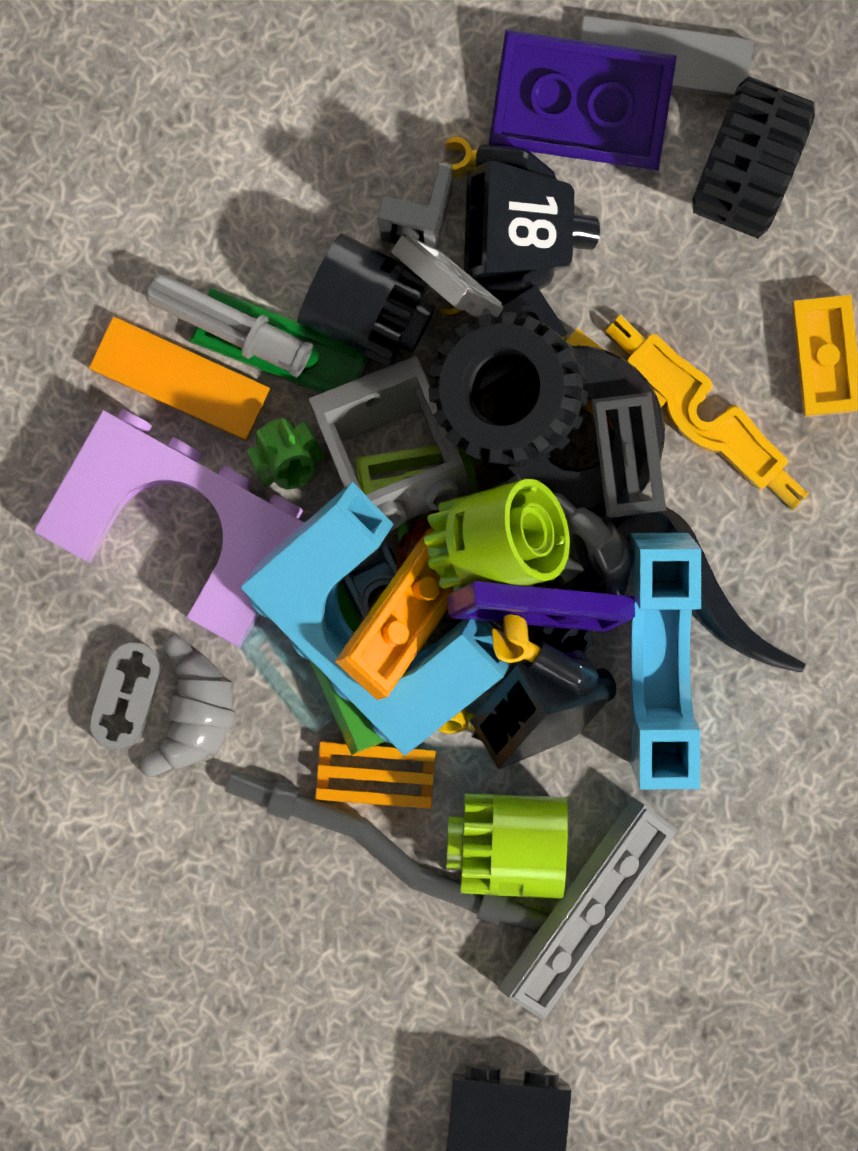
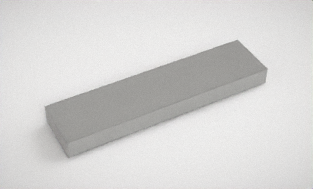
[497,797,678,1020]

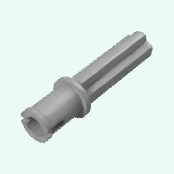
[146,275,313,378]

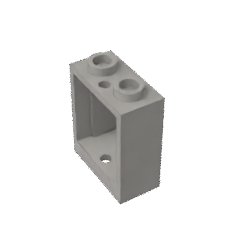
[309,356,473,531]

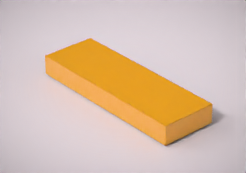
[89,316,271,442]
[335,528,454,700]

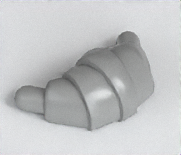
[140,636,235,777]

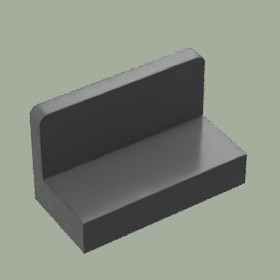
[377,162,453,249]

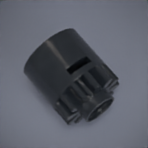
[297,233,435,367]

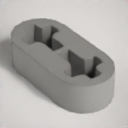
[90,642,161,750]

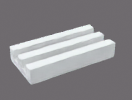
[391,235,504,317]

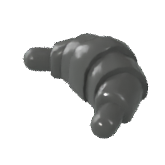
[553,492,633,596]

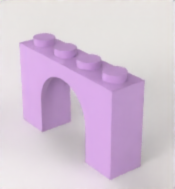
[34,409,304,648]

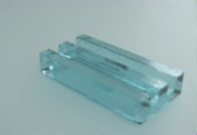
[242,620,335,734]

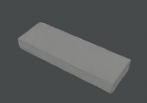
[580,16,754,98]

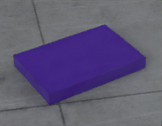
[488,30,677,171]

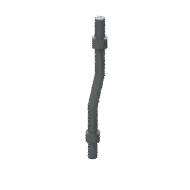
[225,770,550,934]

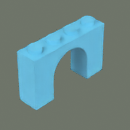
[240,481,510,756]
[630,533,701,790]

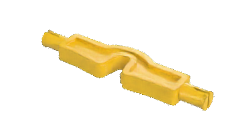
[605,314,809,510]

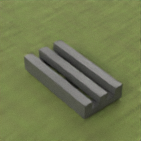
[592,392,666,518]

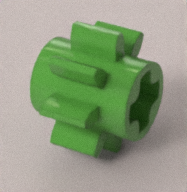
[247,418,324,490]

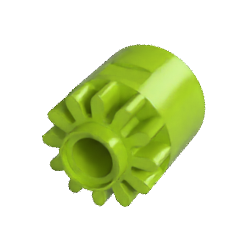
[424,479,570,592]
[446,793,568,898]

